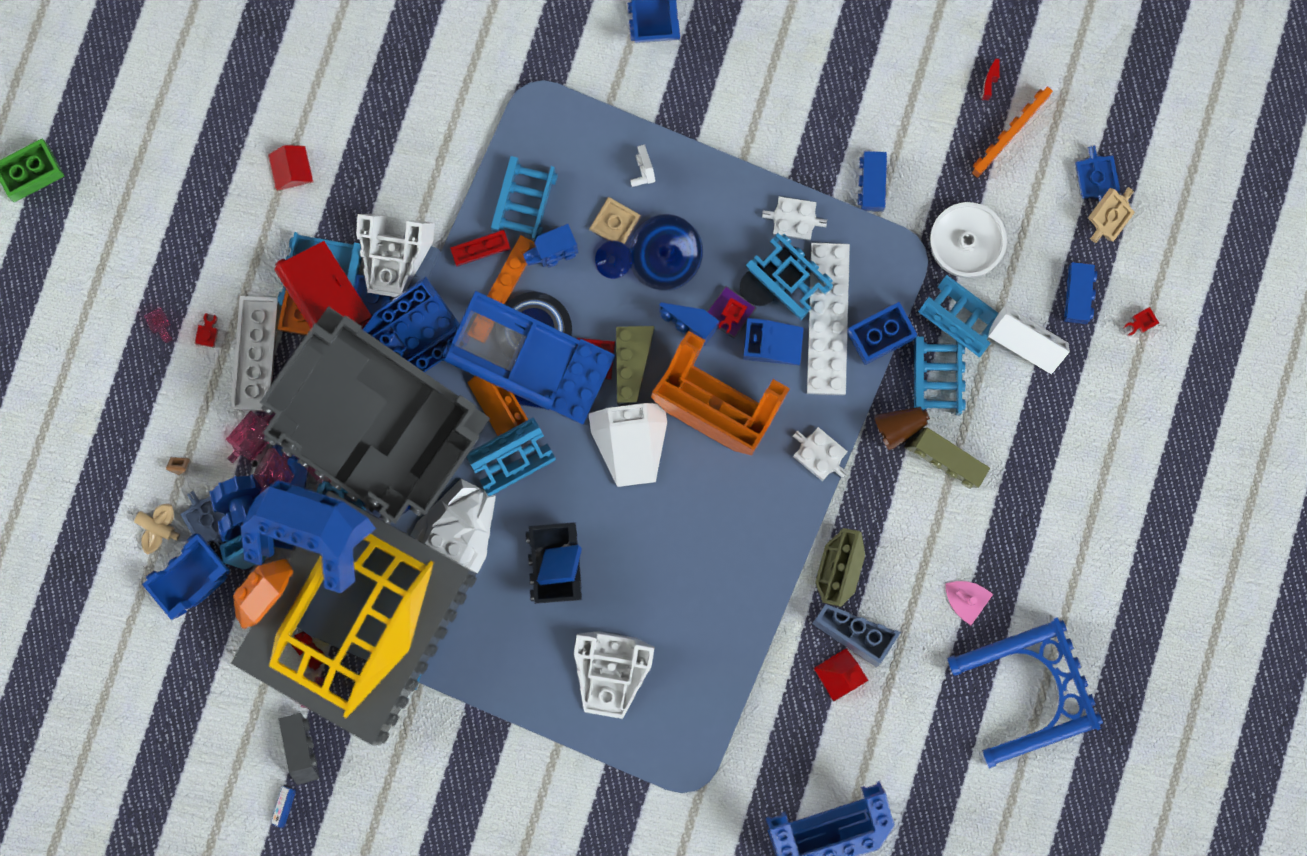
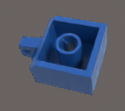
[523,224,578,268]

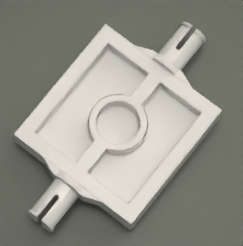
[762,197,827,240]
[793,427,848,482]

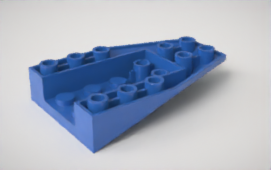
[362,276,470,372]

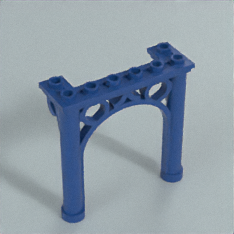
[947,617,1103,769]

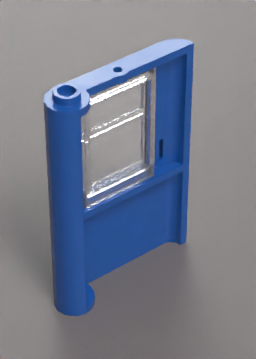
[441,291,580,410]

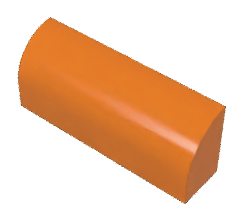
[467,364,528,436]

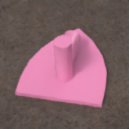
[945,581,993,625]

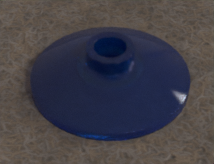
[595,241,632,279]

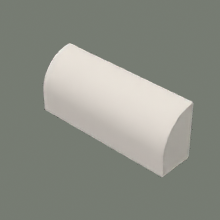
[988,305,1070,374]

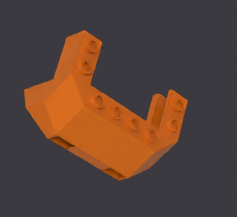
[651,331,790,455]

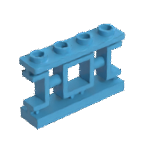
[746,233,833,320]
[466,417,556,496]

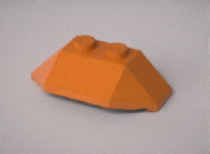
[233,559,294,629]

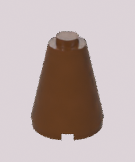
[874,406,930,450]

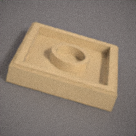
[589,197,641,249]

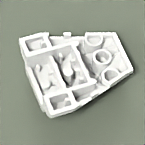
[410,479,496,573]

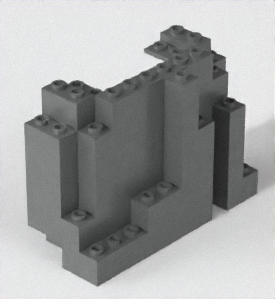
[260,306,490,525]

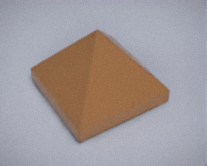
[166,457,190,475]

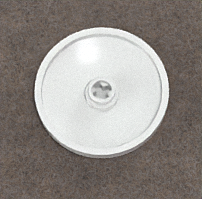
[930,202,1007,278]

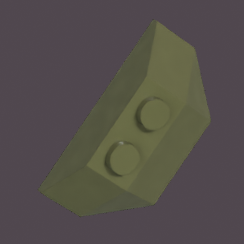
[815,528,865,607]

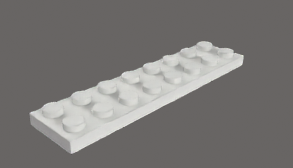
[807,243,850,395]

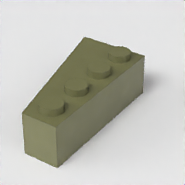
[904,427,990,489]

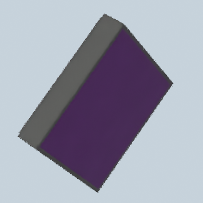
[707,286,757,339]

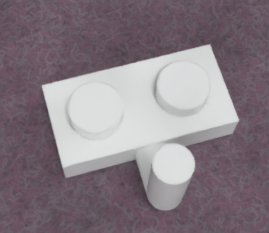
[630,145,655,187]

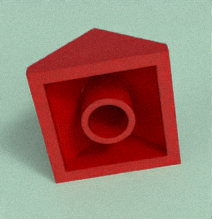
[268,145,313,191]

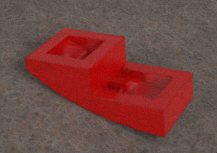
[982,59,999,100]

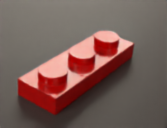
[450,230,511,267]

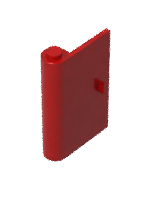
[274,241,372,328]

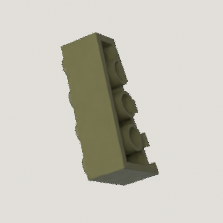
[616,326,655,406]

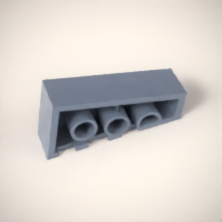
[812,604,901,668]

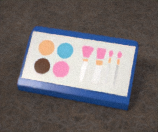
[271,786,296,828]

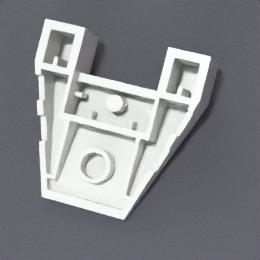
[356,214,435,297]

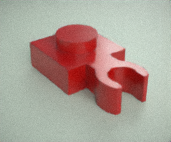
[718,298,747,334]
[1123,307,1159,336]
[195,313,218,348]

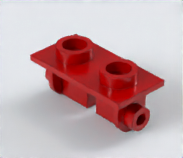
[291,631,325,671]

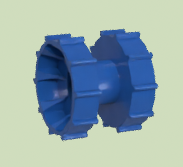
[209,474,267,542]

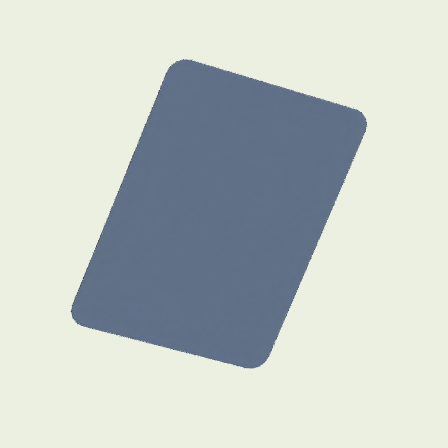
[297,80,928,793]

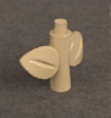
[134,504,180,555]

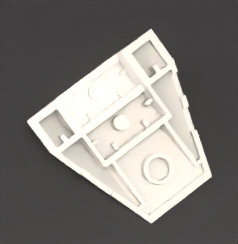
[574,631,655,719]

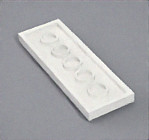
[230,296,279,412]

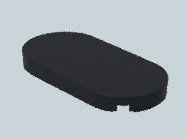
[740,247,808,306]

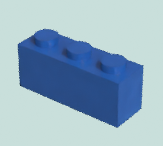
[858,151,887,212]
[1064,262,1097,324]

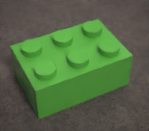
[0,138,65,203]

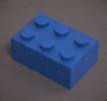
[847,302,918,365]

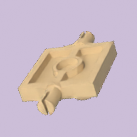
[1088,187,1135,243]

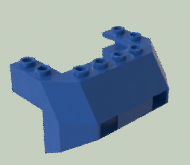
[241,480,376,593]
[766,781,894,856]

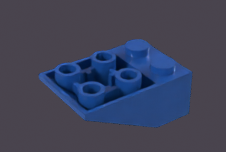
[659,303,719,346]
[743,318,804,365]

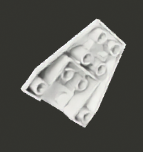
[589,403,667,487]

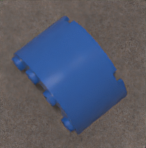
[628,0,680,43]
[142,533,230,620]

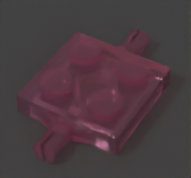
[225,411,276,463]
[253,448,294,494]

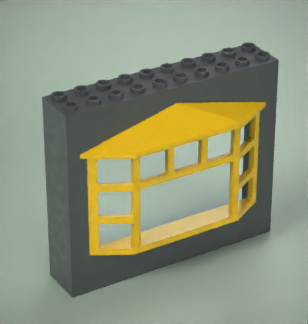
[231,491,477,746]

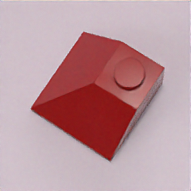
[814,648,869,702]

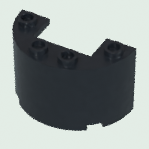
[526,522,582,604]

